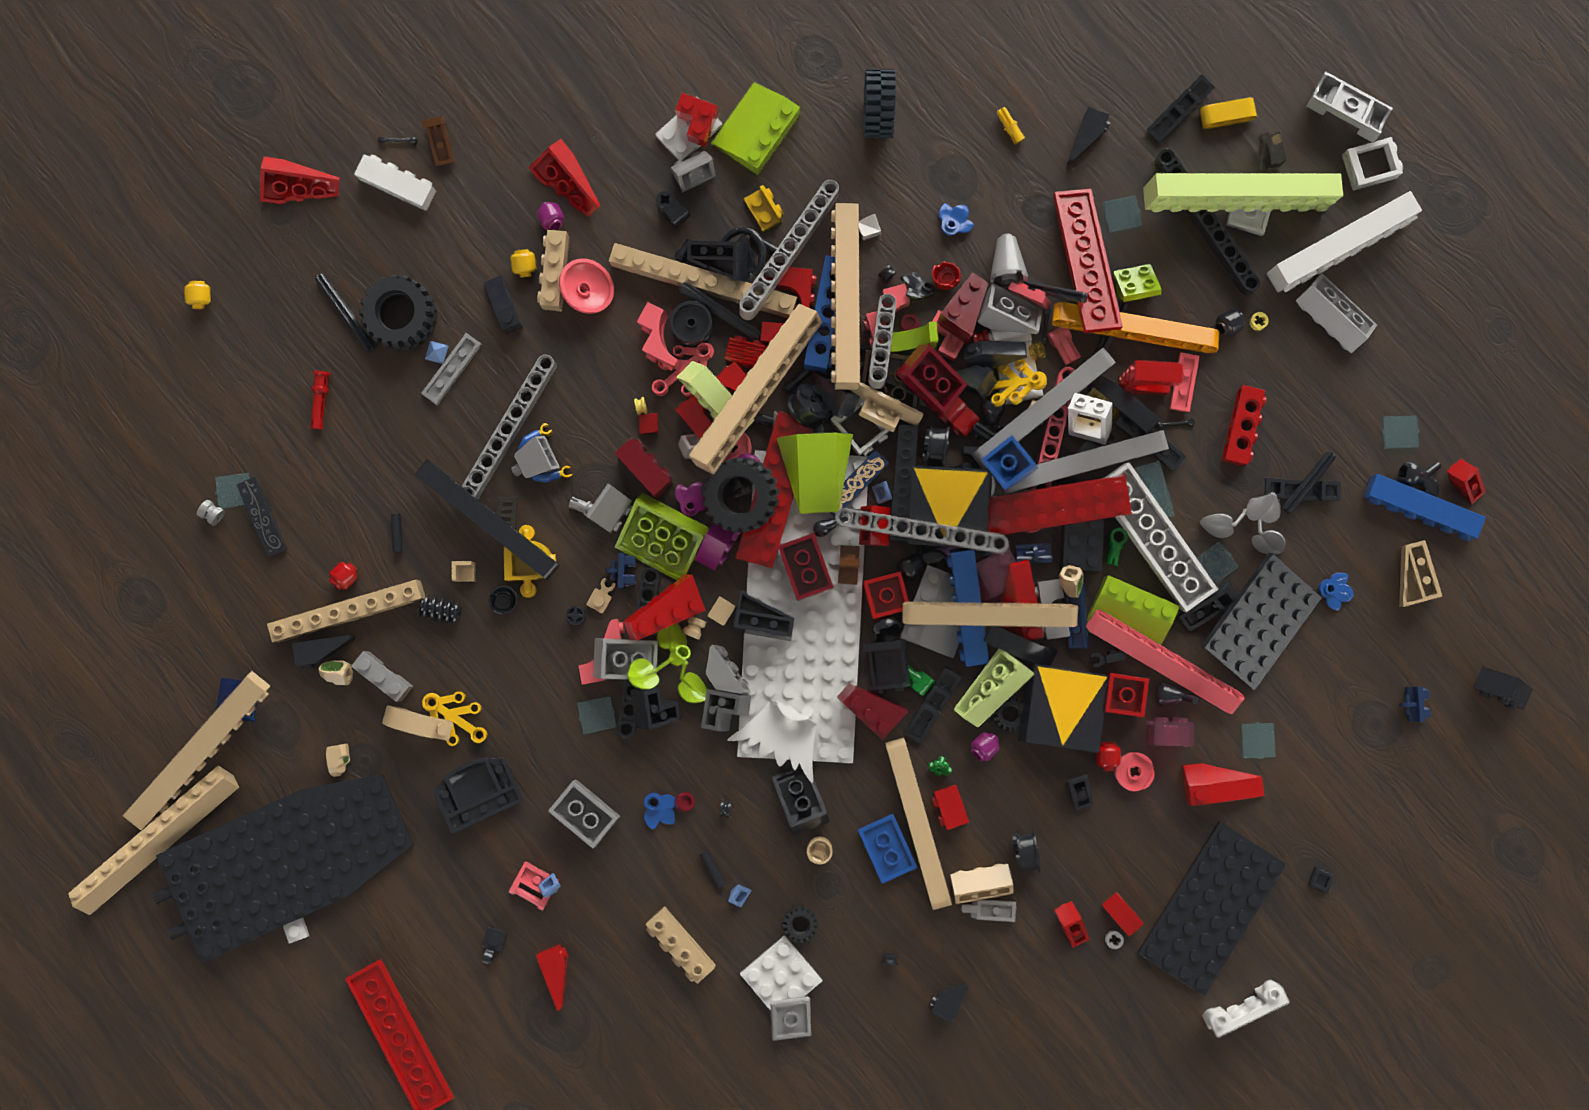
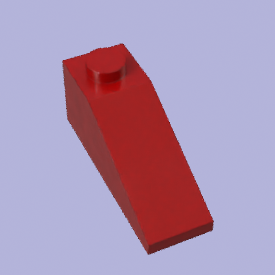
[536,944,568,1011]

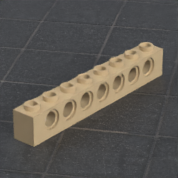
[267,580,425,643]

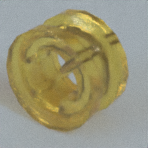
[1029,342,1046,361]

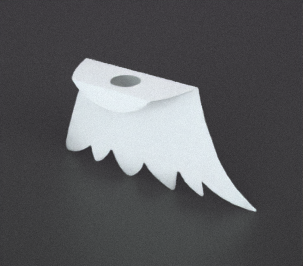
[727,701,817,783]

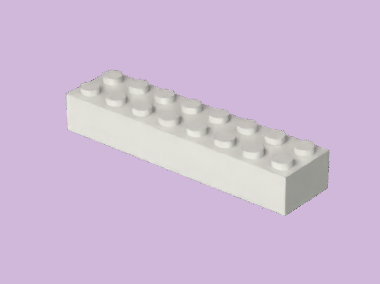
[1267,191,1422,293]
[1104,463,1218,612]

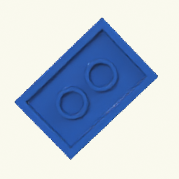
[858,813,917,883]

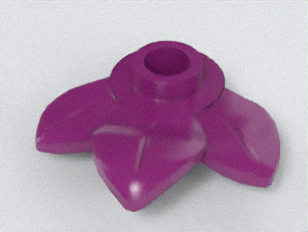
[675,482,708,517]

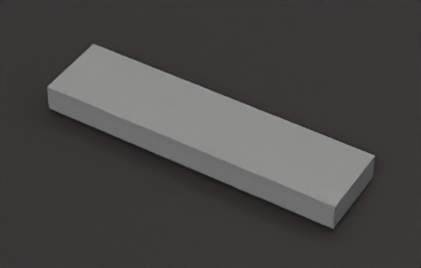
[421,333,482,406]

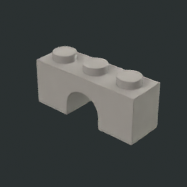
[1035,579,1070,640]
[351,651,414,702]

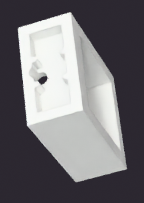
[1342,137,1403,191]
[1068,393,1112,444]
[830,399,889,456]

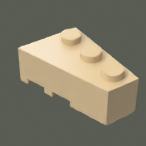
[1399,540,1442,607]

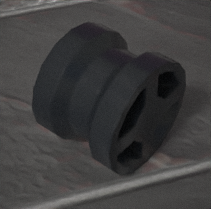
[566,606,587,626]

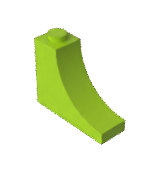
[884,322,938,355]

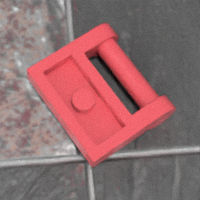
[509,862,559,911]

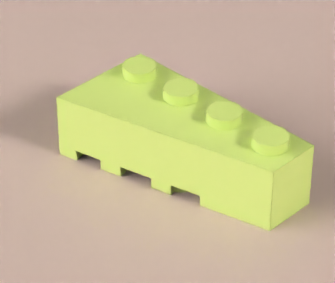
[677,361,755,428]
[954,649,1035,727]

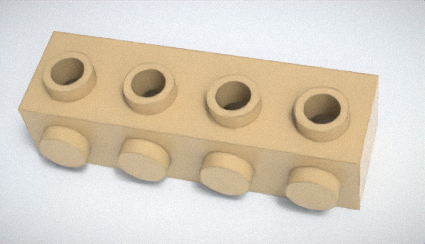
[537,230,570,311]
[645,906,716,984]

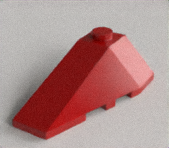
[528,139,600,217]
[260,157,339,204]
[1001,560,1043,640]
[1182,763,1264,806]

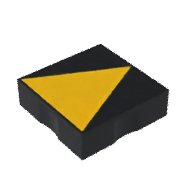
[908,465,992,547]
[1018,664,1109,753]

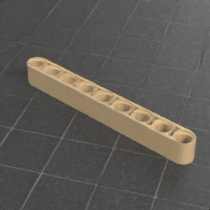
[903,602,1078,627]
[885,738,952,910]

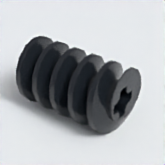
[418,594,462,626]

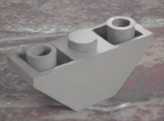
[706,645,751,694]

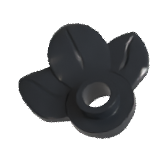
[900,271,935,300]

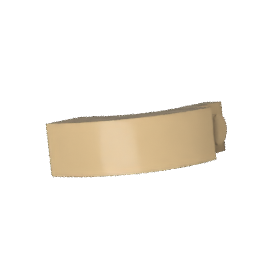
[382,705,453,741]

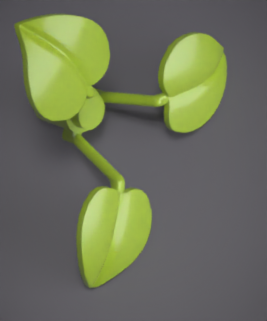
[627,623,707,703]

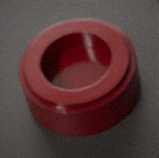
[900,313,919,331]
[674,792,695,812]

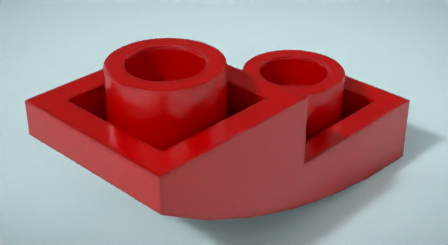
[1102,892,1144,936]

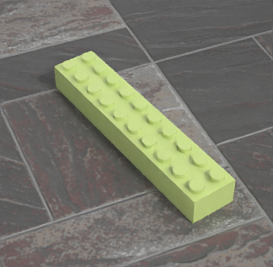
[1143,174,1343,212]

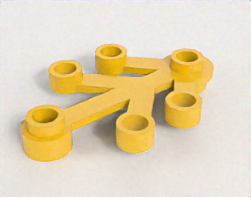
[987,359,1047,407]
[422,692,487,746]

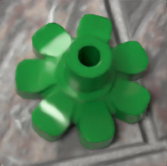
[928,756,952,777]

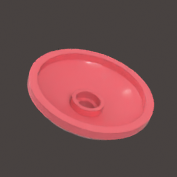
[559,259,614,314]

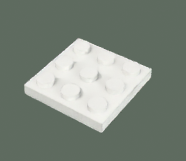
[740,935,822,1011]

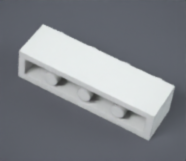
[354,154,436,211]

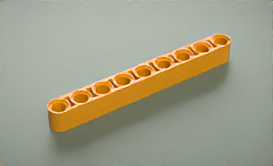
[1052,302,1219,353]

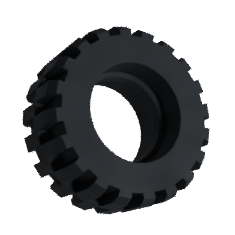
[359,275,437,351]
[702,457,780,533]

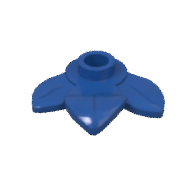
[939,203,974,236]
[1318,573,1354,610]
[644,793,675,829]

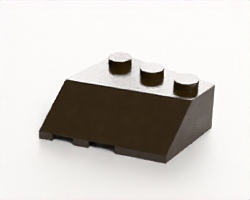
[861,350,918,409]

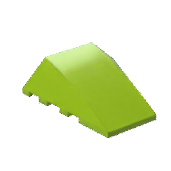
[776,433,853,514]

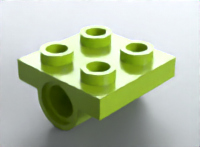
[1113,264,1161,302]

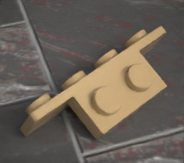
[851,382,923,432]

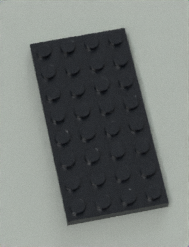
[1137,821,1287,997]

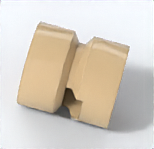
[807,836,832,864]

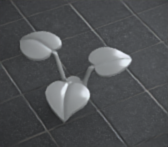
[1200,493,1285,555]

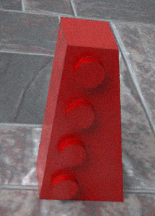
[623,574,705,641]

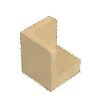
[452,561,476,582]
[708,596,736,625]

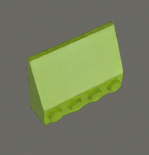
[711,82,800,175]
[615,493,710,580]
[1087,575,1180,645]

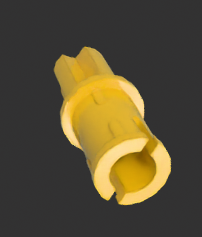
[997,107,1025,145]

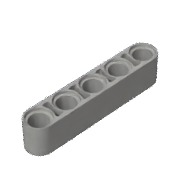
[868,294,896,389]

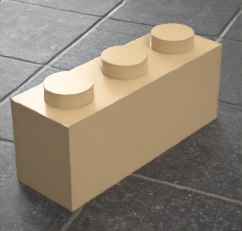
[950,864,1013,904]

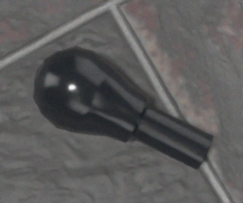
[813,513,849,538]

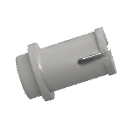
[568,497,594,516]

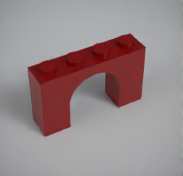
[761,267,816,348]
[1118,360,1183,396]
[676,362,747,440]

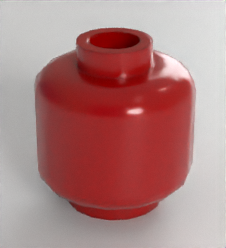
[329,562,358,590]
[1095,742,1121,771]

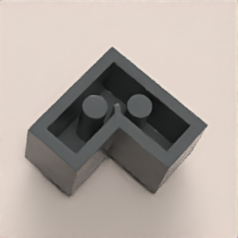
[701,689,751,731]

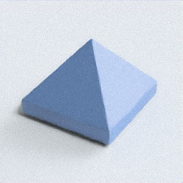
[425,341,449,364]
[872,481,892,505]
[538,873,560,898]
[728,885,751,907]

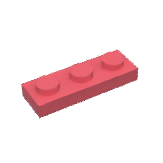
[1169,353,1200,413]

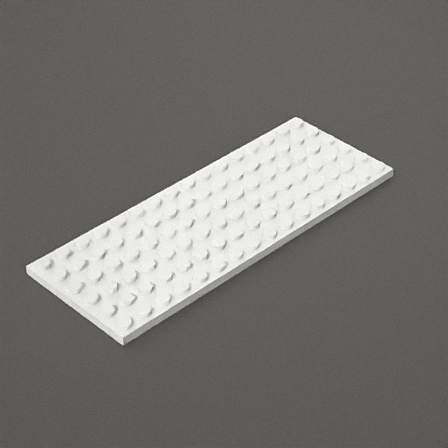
[737,450,868,763]

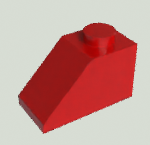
[1447,459,1486,505]
[1054,901,1090,948]

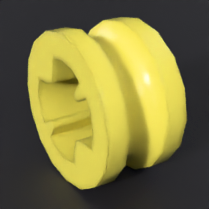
[1250,312,1268,331]
[634,397,647,415]

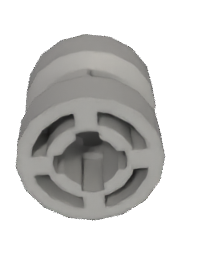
[197,500,225,526]

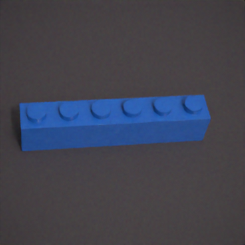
[1363,474,1486,541]
[946,548,989,667]

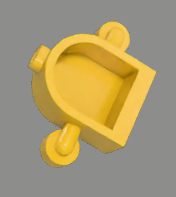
[504,525,556,598]

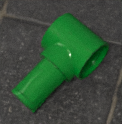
[1106,528,1128,566]
[908,665,935,697]

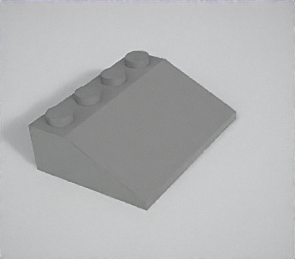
[899,565,980,658]

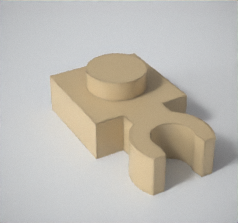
[586,578,616,614]

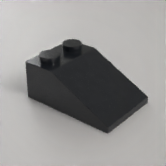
[771,766,830,836]

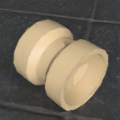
[682,616,707,640]

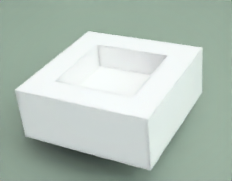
[283,918,309,943]

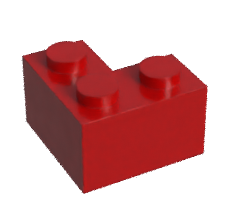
[675,93,719,148]

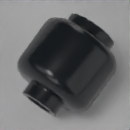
[1215,309,1245,337]

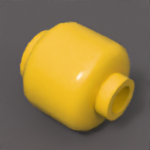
[510,249,537,277]
[184,281,211,309]

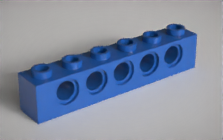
[804,255,835,373]

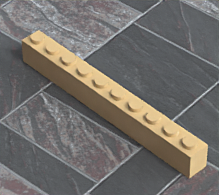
[831,203,860,390]
[609,243,797,319]
[689,304,822,474]
[123,671,270,830]
[68,766,239,915]

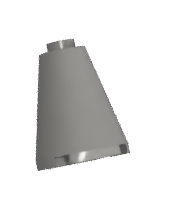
[990,234,1028,289]

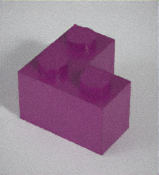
[695,523,740,571]

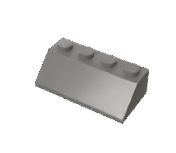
[1296,273,1377,353]

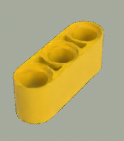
[1199,98,1257,129]

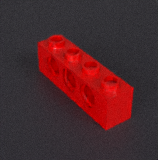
[1221,385,1266,466]

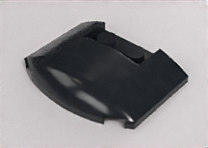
[433,758,524,834]

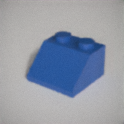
[981,435,1039,490]

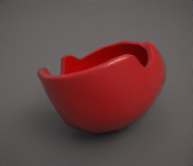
[931,261,961,290]

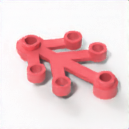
[652,343,714,397]

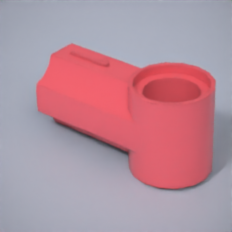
[1047,327,1081,365]

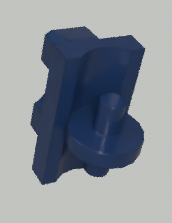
[1016,543,1052,564]
[605,553,636,589]
[1399,687,1431,722]

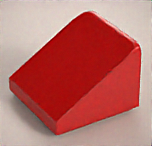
[639,413,659,434]

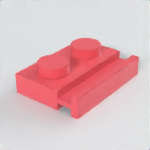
[1008,282,1051,310]

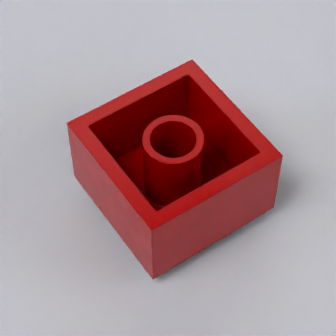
[863,572,909,620]
[1105,673,1149,717]

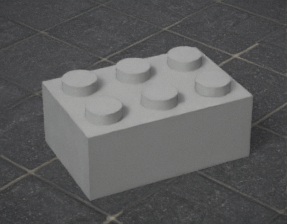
[548,779,620,848]

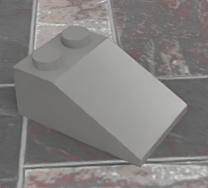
[671,151,716,193]
[977,283,1043,334]
[586,484,633,534]
[593,638,658,679]

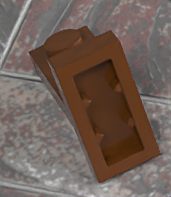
[421,116,455,166]
[838,545,860,585]

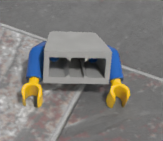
[512,423,572,482]

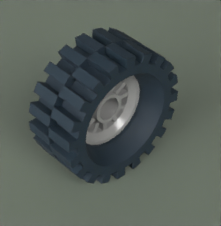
[863,69,896,138]

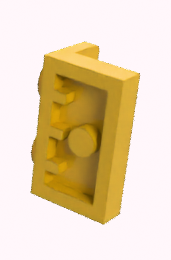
[744,185,784,232]

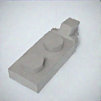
[961,899,1016,922]

